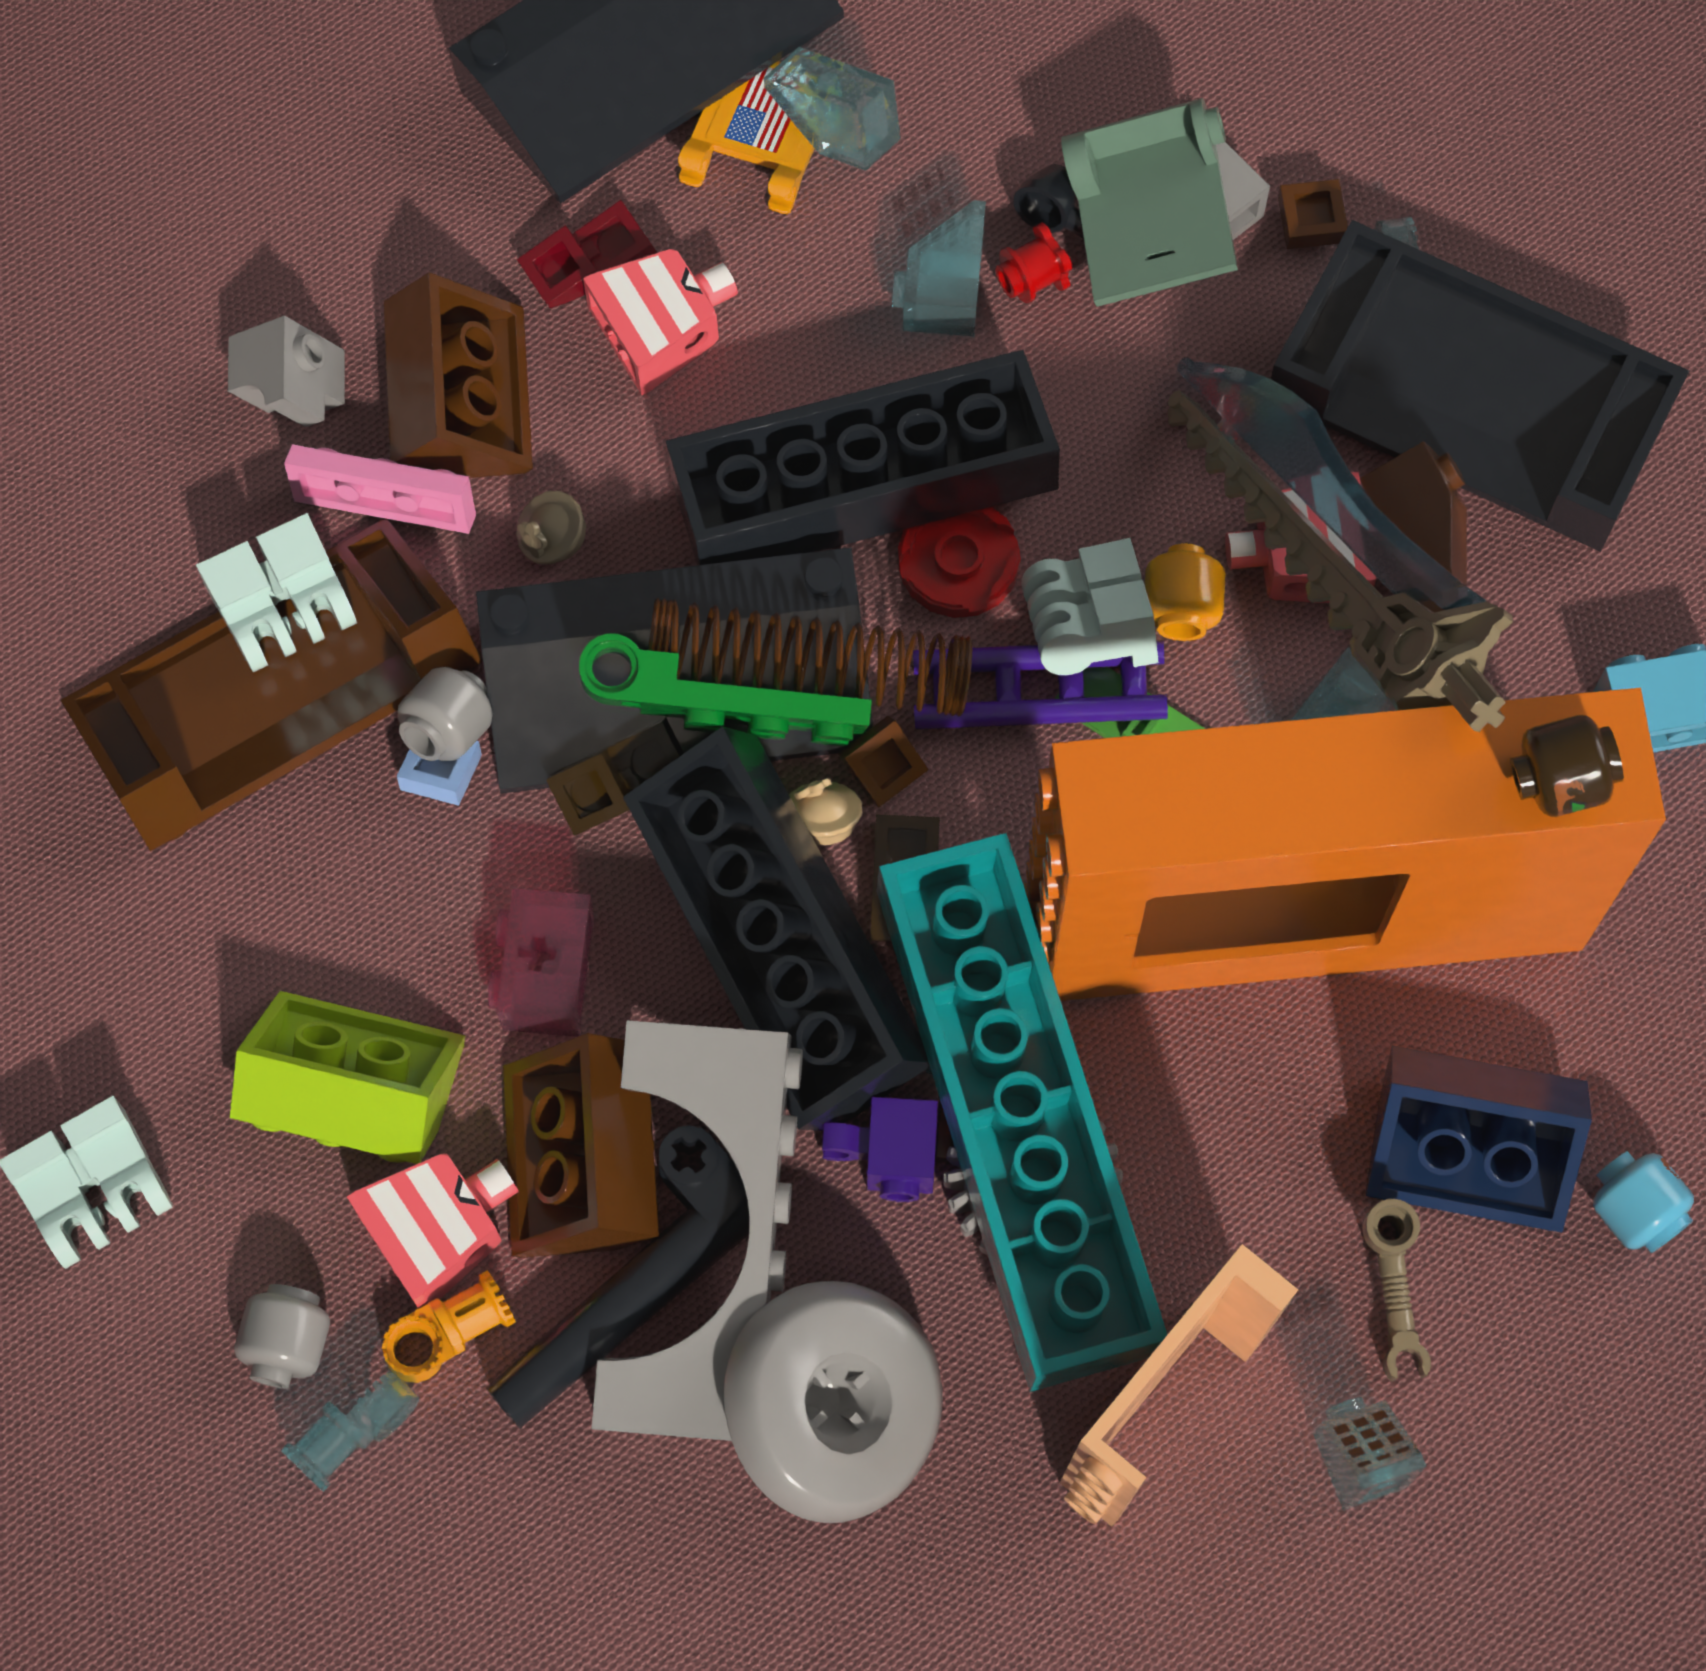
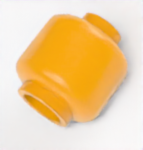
[1144,543,1226,641]

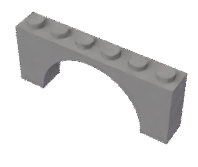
[591,1020,803,1441]

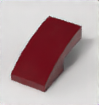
[516,200,658,309]

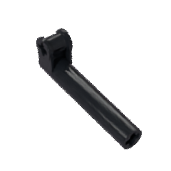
[485,1125,750,1429]

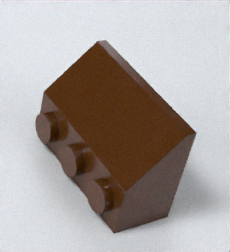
[384,272,533,478]
[503,1033,659,1258]

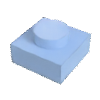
[397,741,482,806]

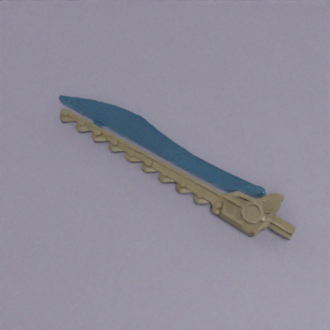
[1167,357,1513,732]

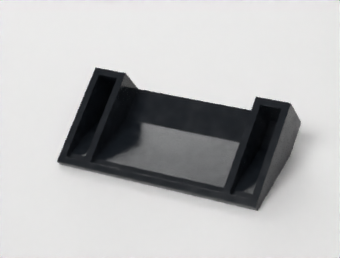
[449,0,844,204]
[1266,220,1690,552]
[476,547,873,794]

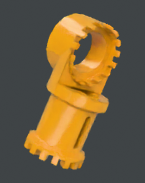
[382,1270,516,1383]

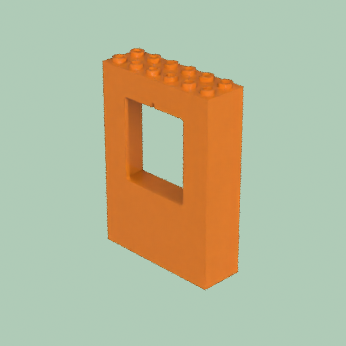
[1023,689,1666,1001]

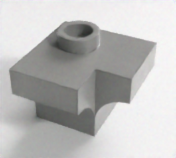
[228,315,345,427]

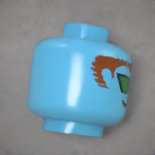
[1593,1151,1694,1253]

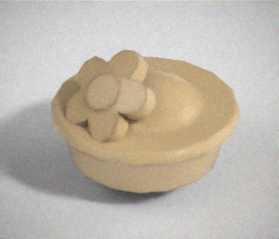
[789,778,862,845]

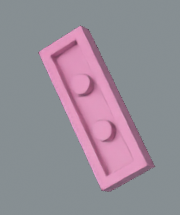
[284,444,476,534]

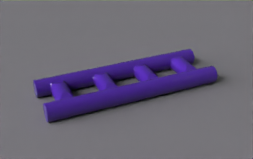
[913,640,1168,730]

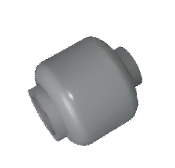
[398,667,493,761]
[234,1284,330,1389]

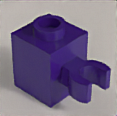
[822,1097,938,1202]

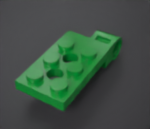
[579,634,872,746]

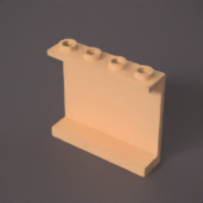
[1060,1244,1298,1527]

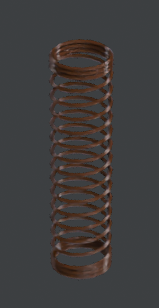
[648,598,972,717]

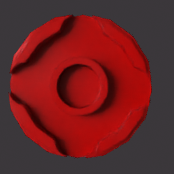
[898,507,1021,618]

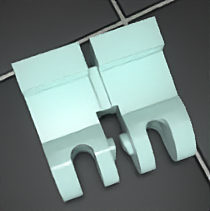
[196,513,357,672]
[1021,538,1159,675]
[0,1096,173,1269]

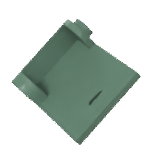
[1061,98,1238,307]

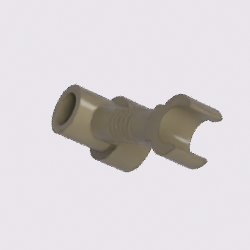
[1362,1199,1431,1382]

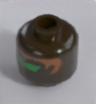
[1510,715,1624,817]

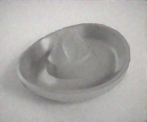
[724,1281,943,1523]

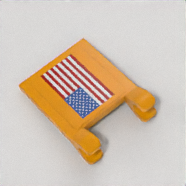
[678,61,841,214]

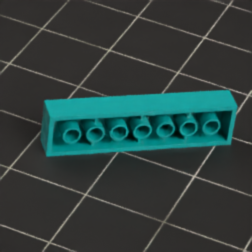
[876,833,1168,1392]

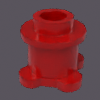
[995,223,1072,303]

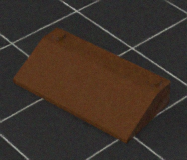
[60,518,482,852]

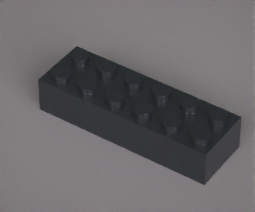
[665,350,1060,565]
[623,726,930,1131]

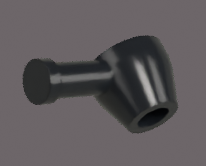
[1013,164,1084,239]

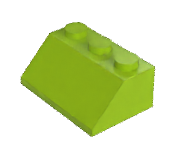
[230,991,465,1164]

